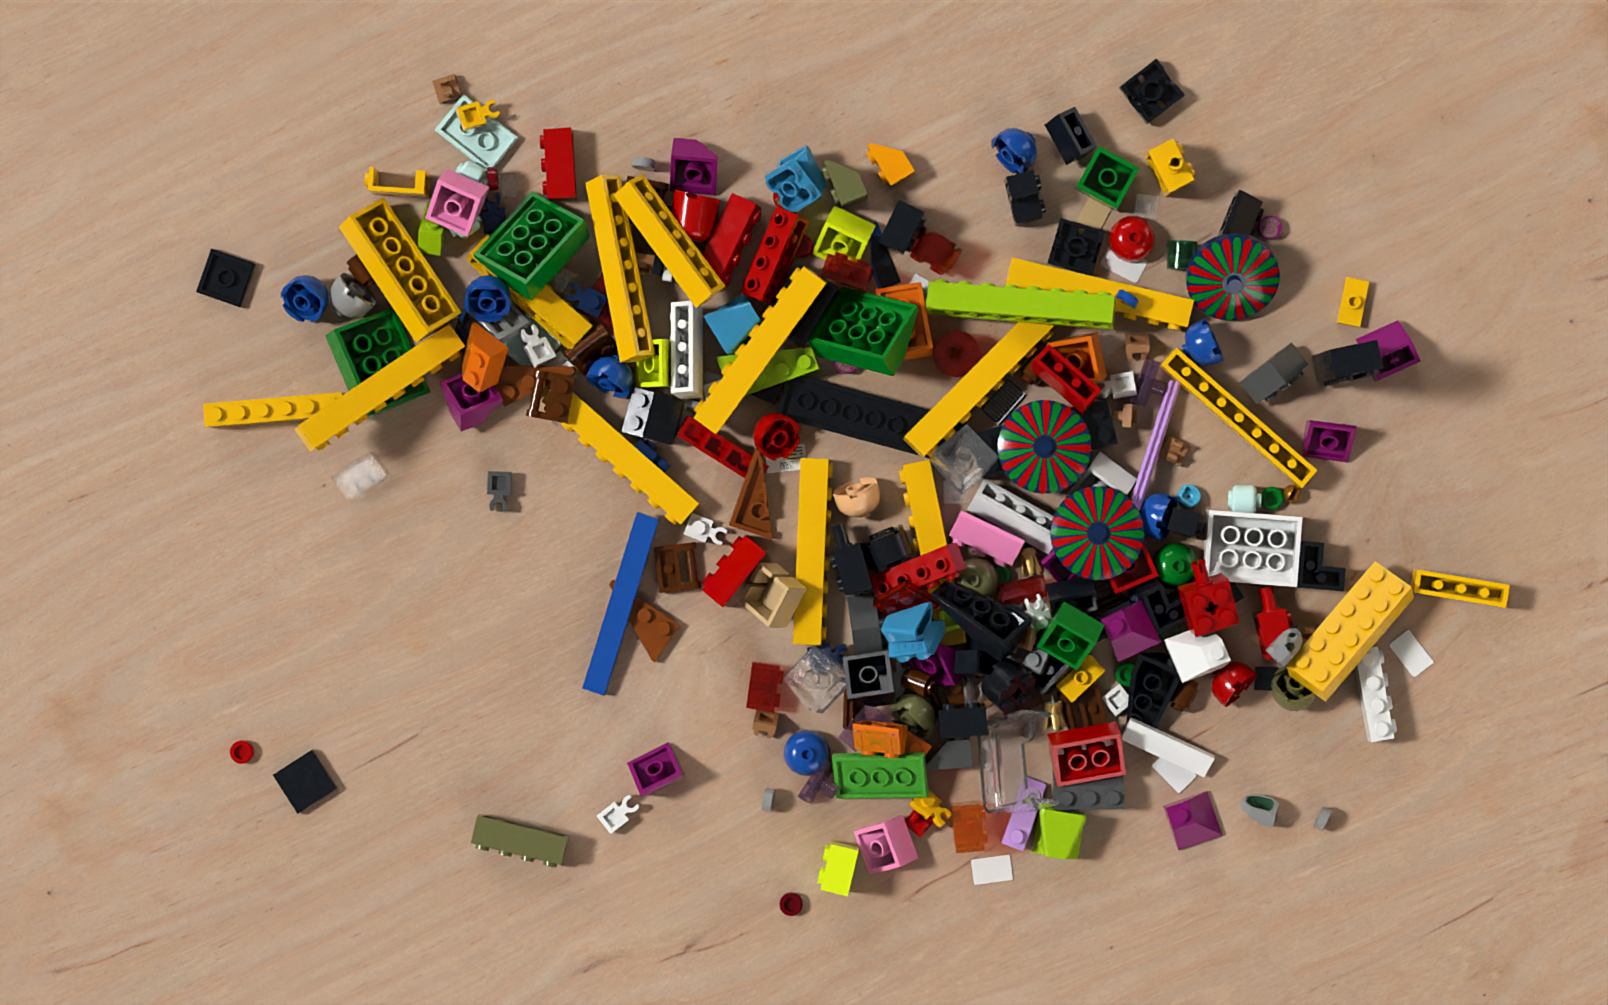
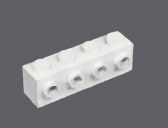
[670,301,703,399]
[967,478,1053,554]
[1354,645,1397,742]

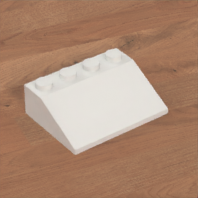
[1204,510,1303,587]

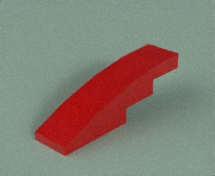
[676,415,769,478]

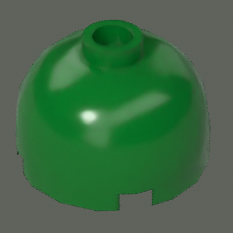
[1152,543,1198,589]

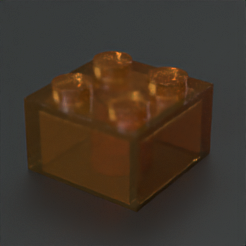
[951,800,988,853]

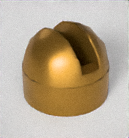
[1282,485,1302,503]

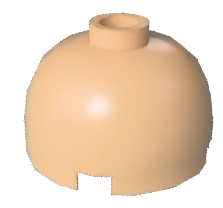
[833,477,880,519]

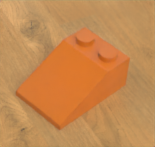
[875,282,933,361]

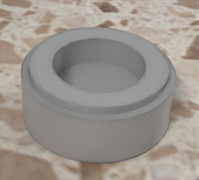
[632,157,656,171]
[762,788,775,812]
[1314,807,1332,831]

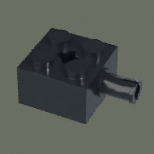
[829,523,873,595]

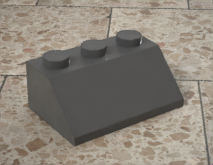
[1052,766,1125,810]

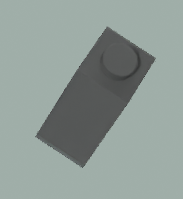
[926,737,973,771]

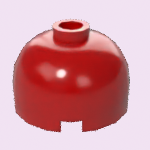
[1109,216,1155,262]
[753,413,800,461]
[1211,661,1257,707]

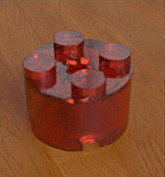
[910,226,963,275]
[932,330,980,378]

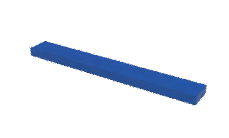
[582,512,660,696]

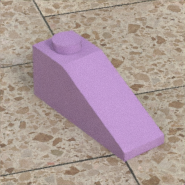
[1000,776,1047,851]

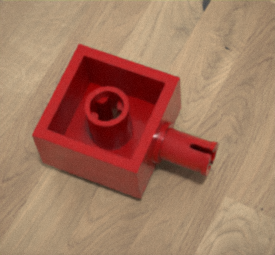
[1178,559,1240,637]
[1252,586,1295,660]

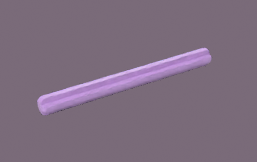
[1130,380,1181,512]

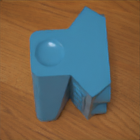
[765,145,827,213]
[704,294,762,356]
[881,602,945,662]

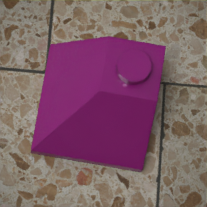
[670,138,718,195]
[440,373,503,432]
[1099,600,1161,662]
[907,644,963,686]
[1163,791,1222,850]

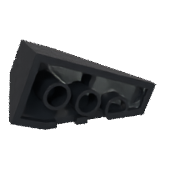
[930,581,1033,662]
[1124,652,1180,750]

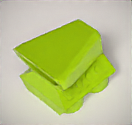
[1032,806,1086,860]

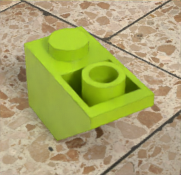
[418,201,447,256]

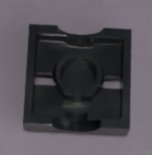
[1119,58,1185,124]
[1047,218,1105,276]

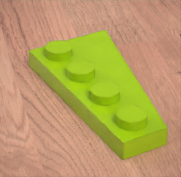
[716,347,820,396]

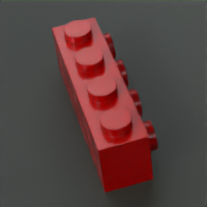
[703,193,762,292]
[740,207,810,306]
[870,543,967,604]

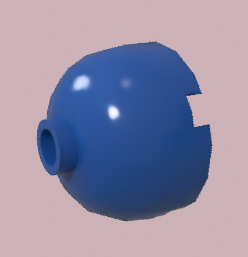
[991,128,1037,174]
[281,275,329,322]
[464,275,511,323]
[1182,318,1224,366]
[586,355,634,398]
[1139,493,1177,541]
[784,729,830,776]

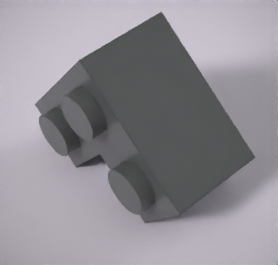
[1240,342,1309,404]
[847,593,887,655]

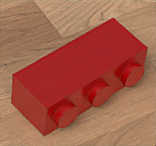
[540,127,577,201]
[1030,344,1102,414]

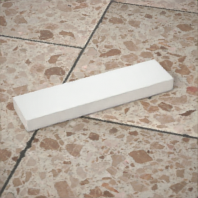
[1121,717,1215,777]

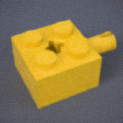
[1144,138,1195,197]

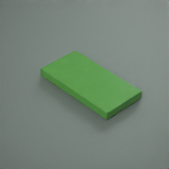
[832,752,929,799]

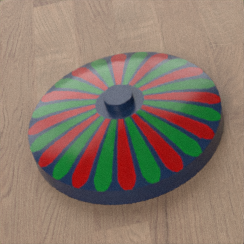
[1186,233,1280,321]
[997,400,1091,494]
[1050,486,1144,580]

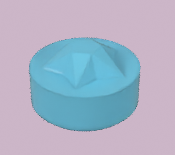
[1176,485,1201,509]

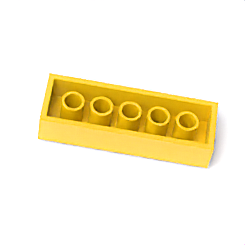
[339,198,462,343]
[1286,562,1414,702]

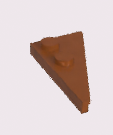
[495,365,577,407]
[729,448,772,539]
[609,580,680,662]

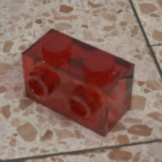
[820,252,874,292]
[746,661,784,712]

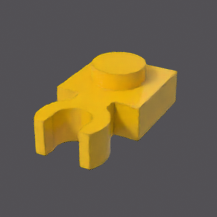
[456,100,500,131]
[909,790,952,828]

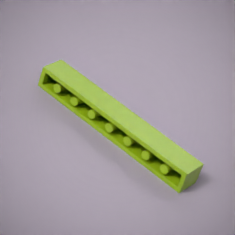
[926,279,1116,329]

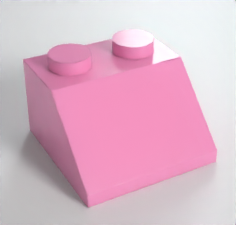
[425,169,489,237]
[853,815,918,875]

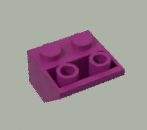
[1355,320,1421,382]

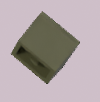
[821,160,868,209]

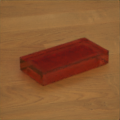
[998,574,1048,606]

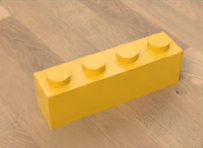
[1410,569,1510,608]

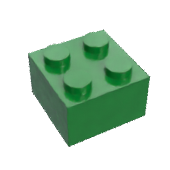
[1075,146,1140,211]
[1037,602,1104,670]

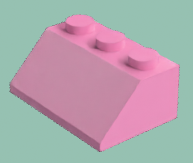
[948,510,1025,568]

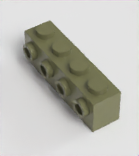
[471,814,569,867]

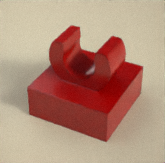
[905,809,934,838]

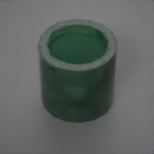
[1166,240,1199,271]

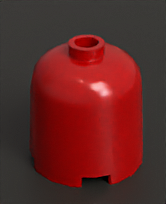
[671,190,720,243]

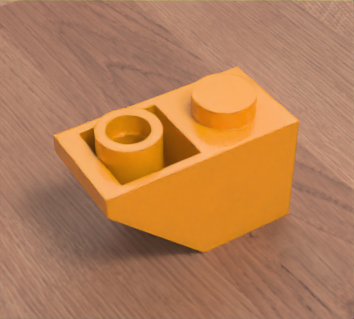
[866,143,915,188]

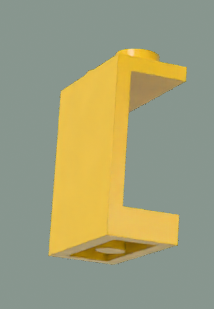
[364,167,431,198]

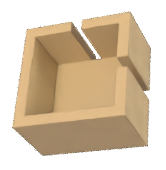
[739,563,807,628]

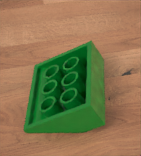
[473,191,590,301]
[808,286,919,376]
[325,308,431,418]

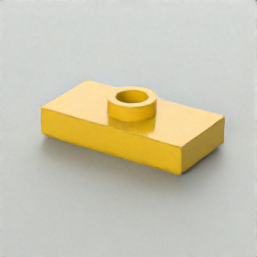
[1336,277,1369,327]
[1056,654,1106,703]

